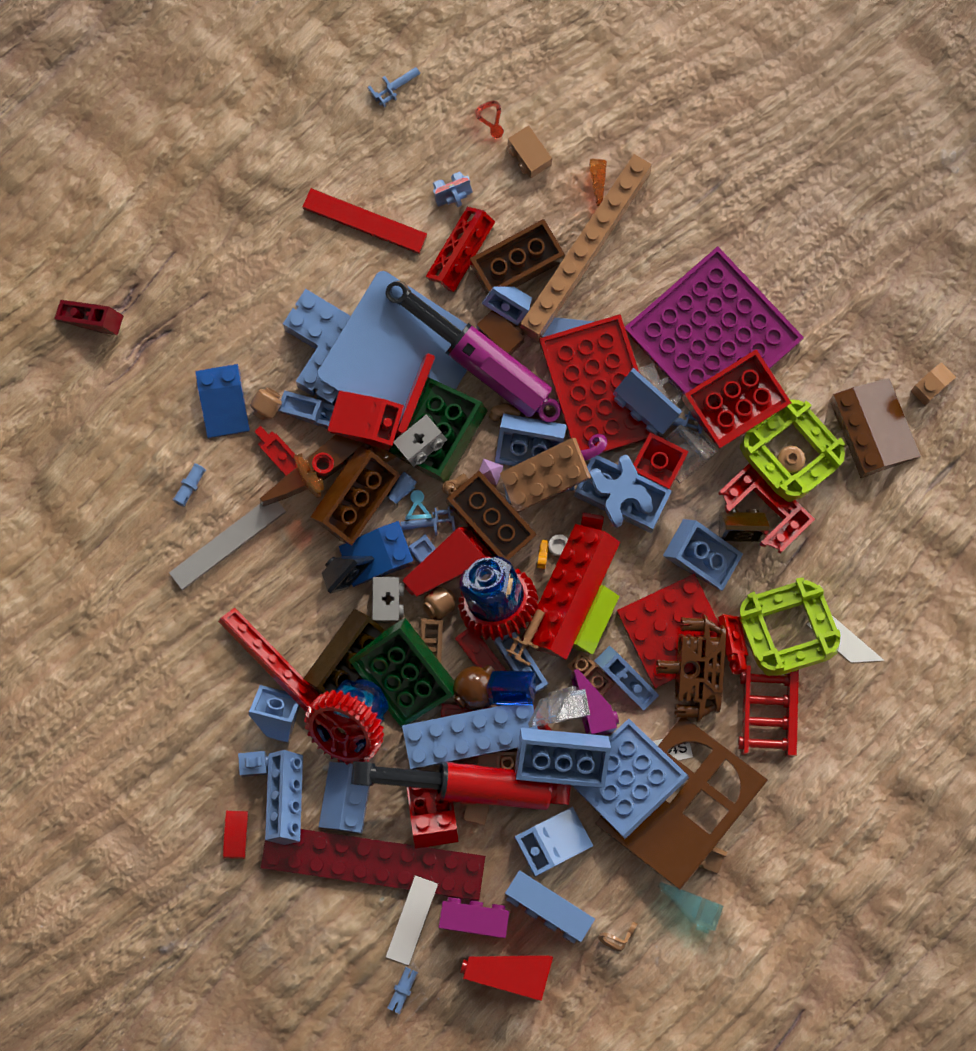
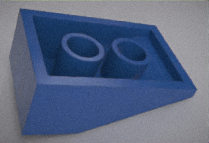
[195,364,250,439]
[338,521,414,587]

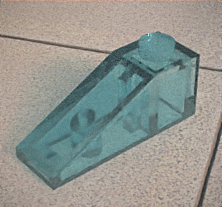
[658,882,724,934]

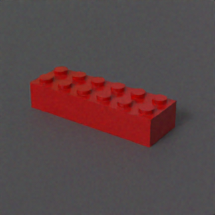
[521,524,620,660]

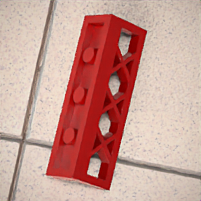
[426,206,495,292]

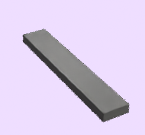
[169,502,286,591]

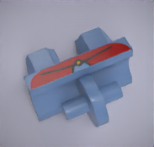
[433,172,473,207]

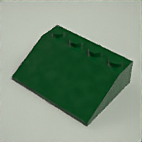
[386,377,488,483]
[349,618,454,728]

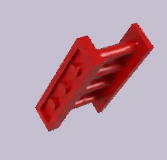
[738,665,799,757]

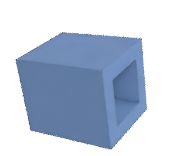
[238,751,269,777]

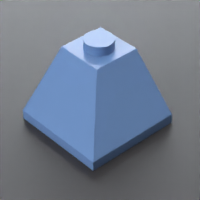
[249,685,299,742]

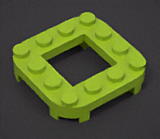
[740,398,845,502]
[740,578,841,676]

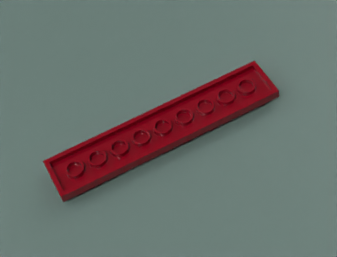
[261,829,486,900]

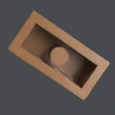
[507,125,552,178]

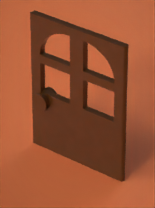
[595,718,768,890]

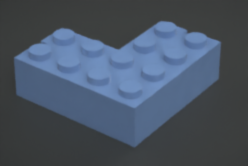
[283,289,351,406]

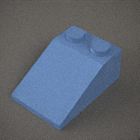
[663,519,743,591]

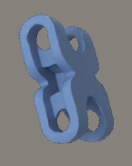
[589,454,653,528]

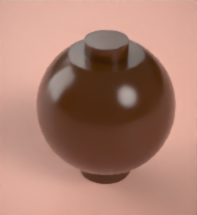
[453,665,499,710]

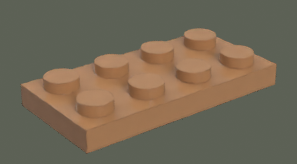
[500,438,591,513]

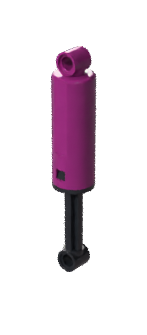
[385,280,561,422]

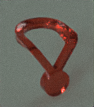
[475,101,504,138]

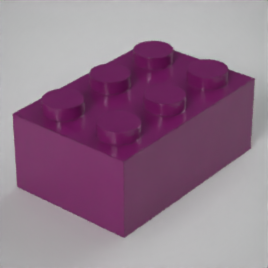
[439,897,509,938]

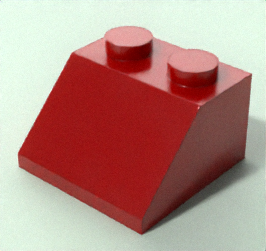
[633,432,689,490]

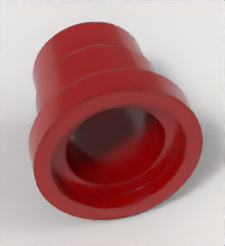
[312,452,334,476]

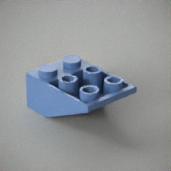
[514,807,593,877]

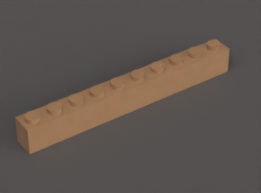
[521,154,652,342]

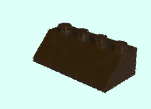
[303,608,385,694]

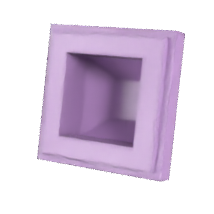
[479,459,504,486]

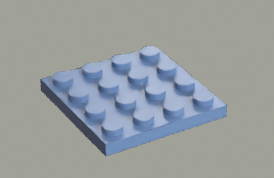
[572,719,689,839]

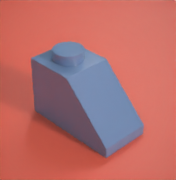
[482,287,532,325]

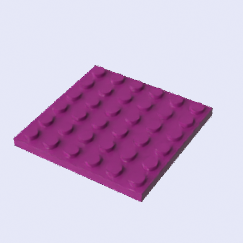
[625,246,804,394]

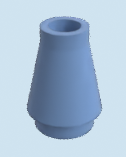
[387,472,417,504]

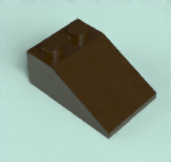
[719,509,770,542]

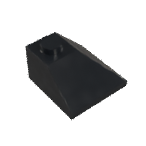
[322,556,374,594]

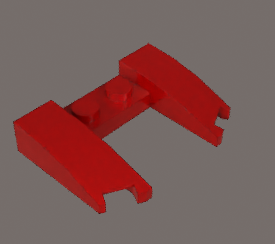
[718,463,815,554]

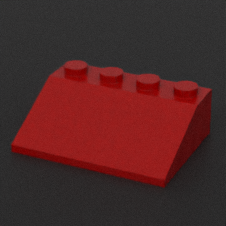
[682,349,792,449]

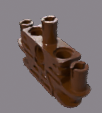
[656,614,726,722]

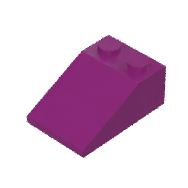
[570,669,619,736]

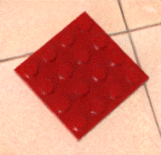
[616,574,727,689]

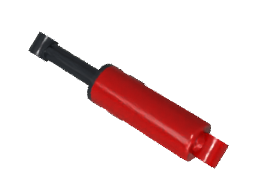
[351,761,571,810]

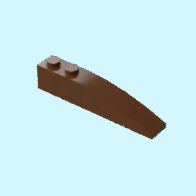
[260,435,372,507]

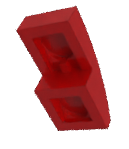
[223,810,249,859]

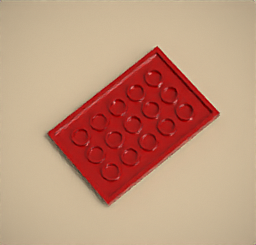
[539,314,658,454]

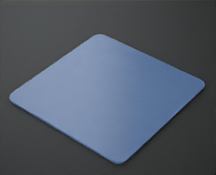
[318,271,467,408]

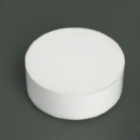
[548,535,568,557]

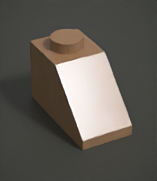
[911,362,956,406]

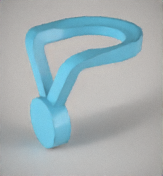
[405,490,432,520]

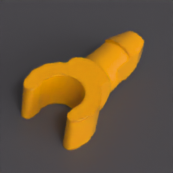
[537,540,548,569]

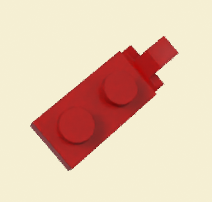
[254,426,302,476]
[718,614,749,675]

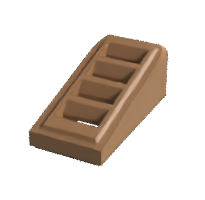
[420,617,443,663]

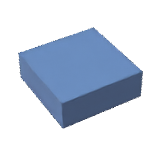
[409,534,436,563]

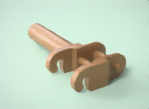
[506,609,545,666]

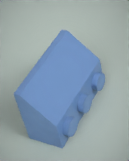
[613,368,682,437]
[495,413,566,466]
[319,762,370,834]

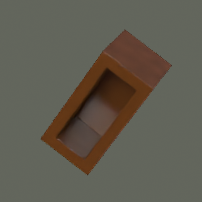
[476,310,525,355]

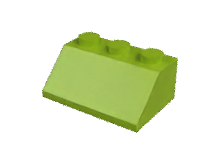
[572,585,620,655]

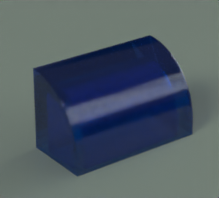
[486,671,536,705]

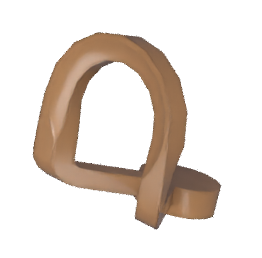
[598,921,638,951]

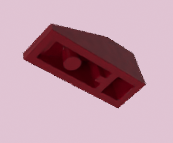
[54,300,124,336]

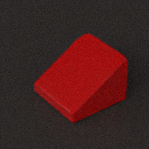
[581,513,604,530]

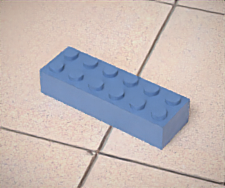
[402,699,538,770]

